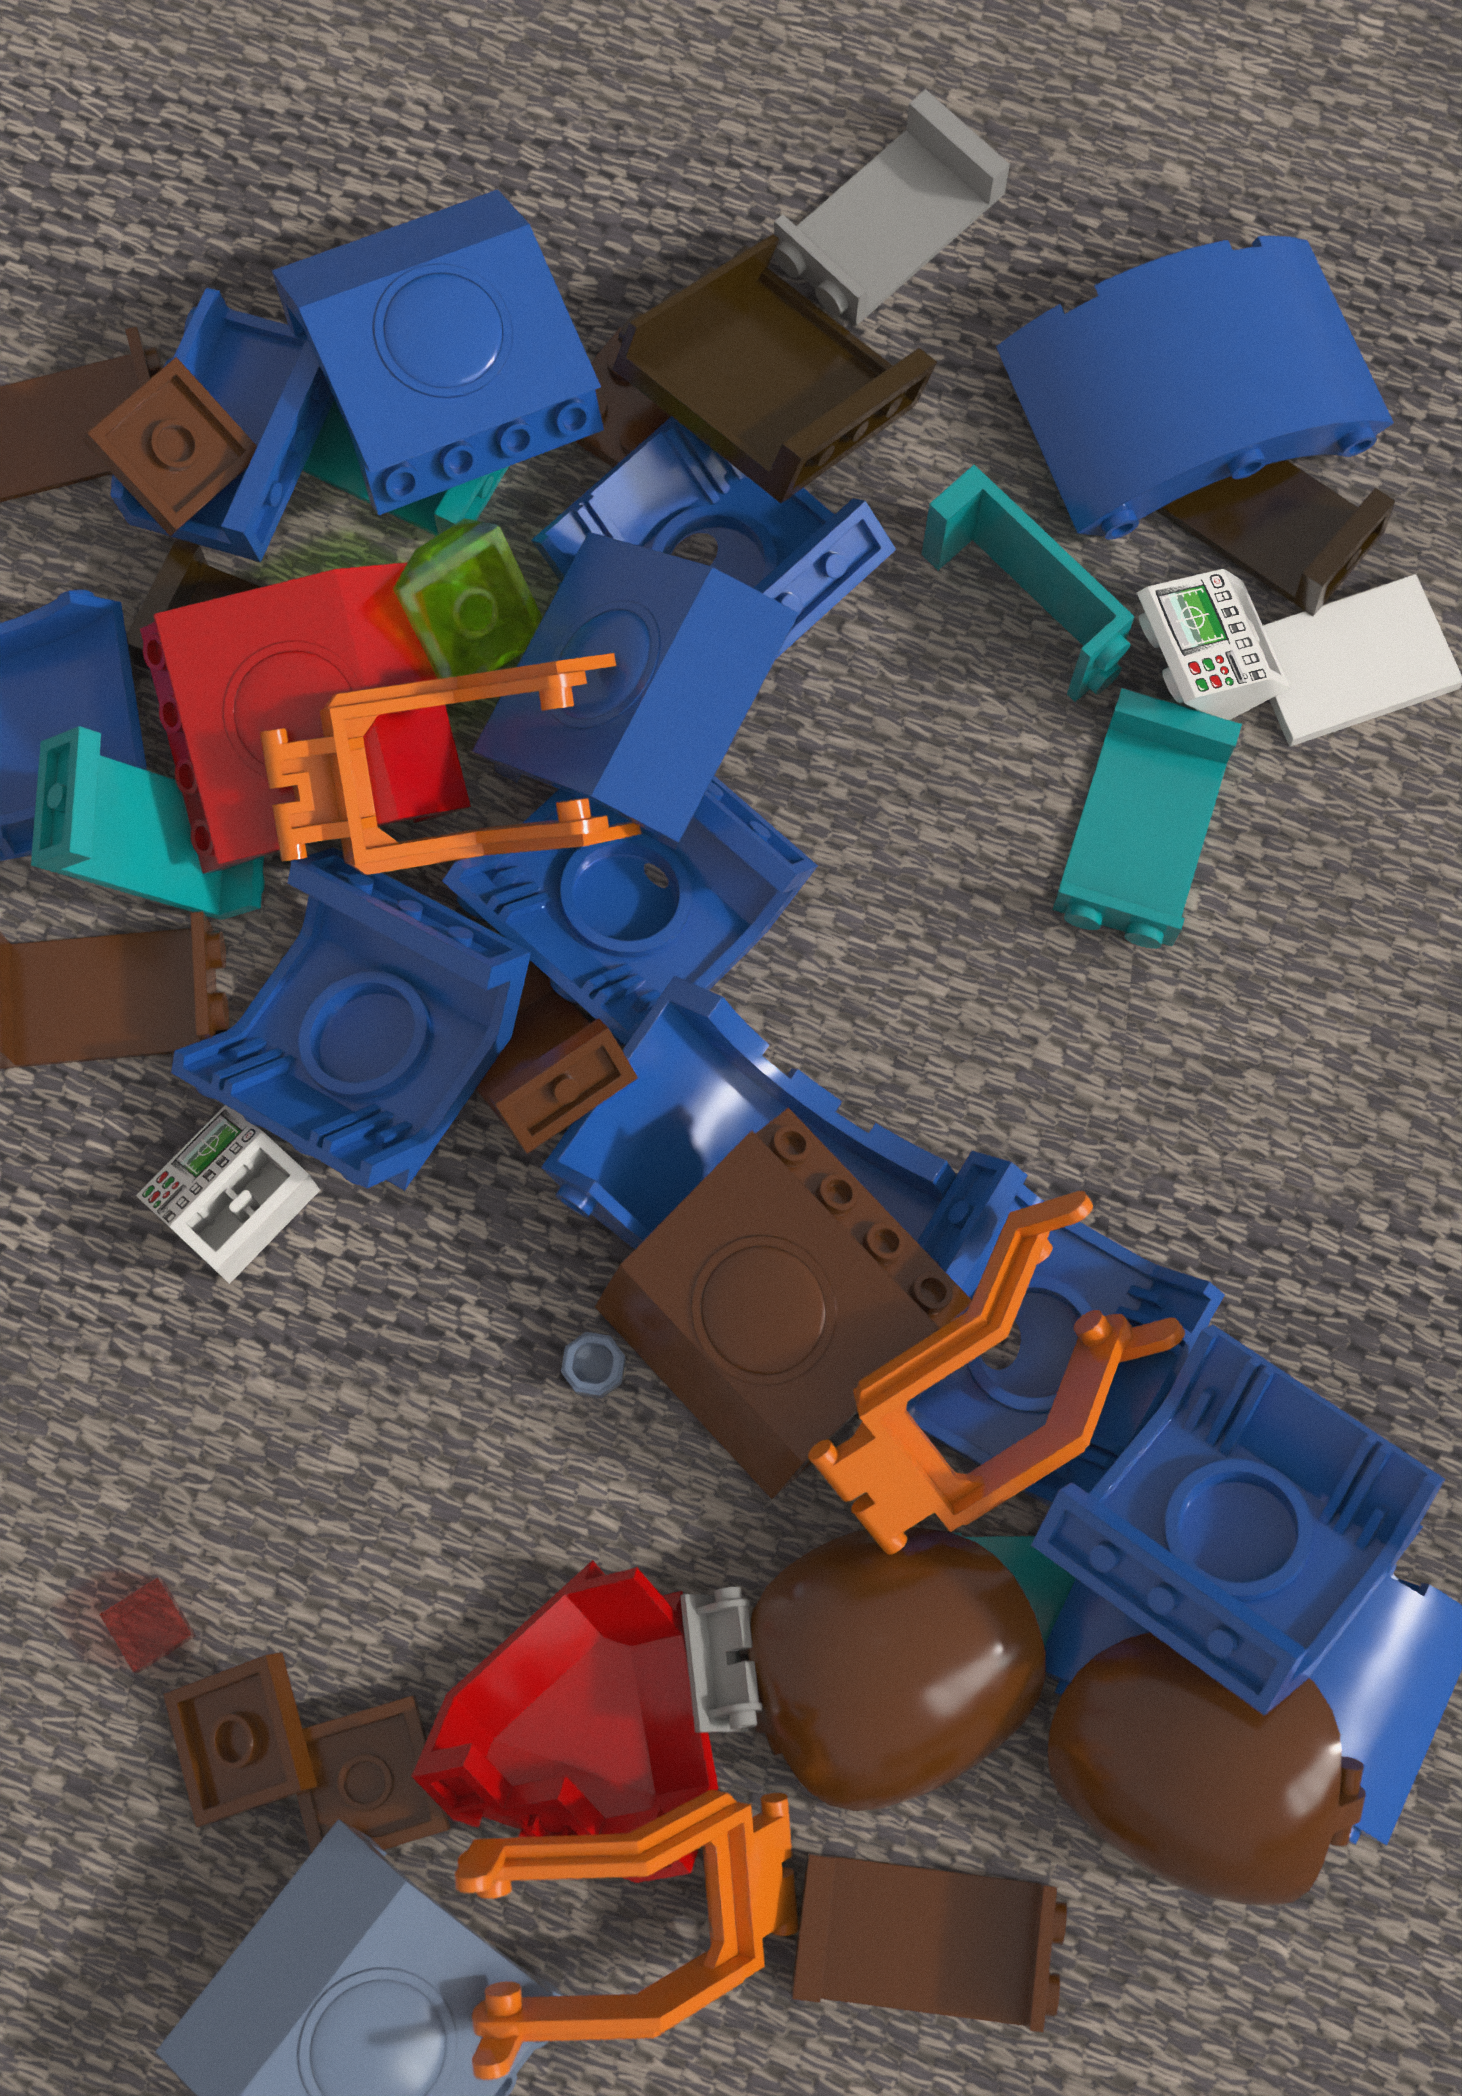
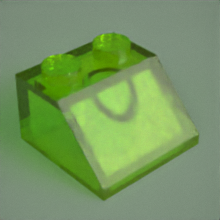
[393,518,543,679]

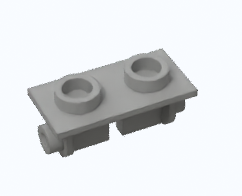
[680,1587,763,1733]

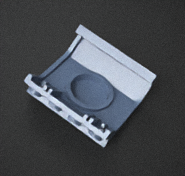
[155,1819,565,2096]

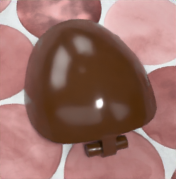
[748,1528,1046,1811]
[1048,1632,1366,1906]

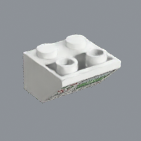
[1137,569,1290,720]
[136,1105,320,1284]

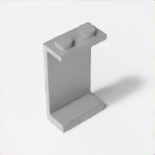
[774,89,1010,326]

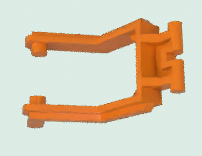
[260,653,642,875]
[808,1191,1185,1555]
[455,1790,799,2080]

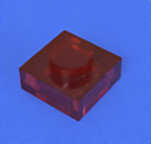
[99,1577,196,1673]

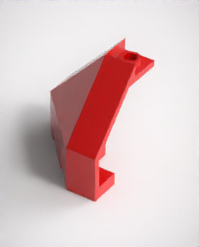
[411,1560,719,1883]

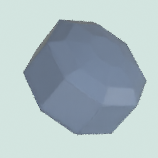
[561,1332,626,1399]

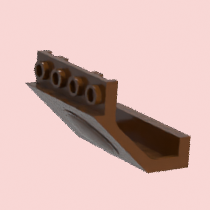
[594,1108,972,1499]

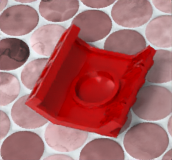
[140,562,471,874]

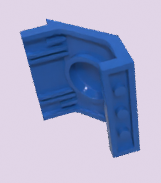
[272,189,604,516]
[531,416,896,660]
[472,532,799,850]
[442,775,818,1046]
[171,847,531,1191]
[906,1150,1225,1508]
[1031,1324,1445,1715]

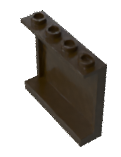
[613,234,937,503]

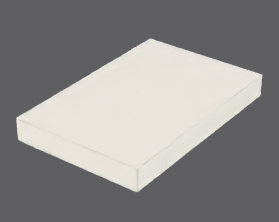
[1263,574,1462,747]

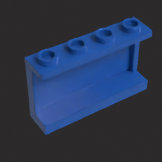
[110,288,334,563]

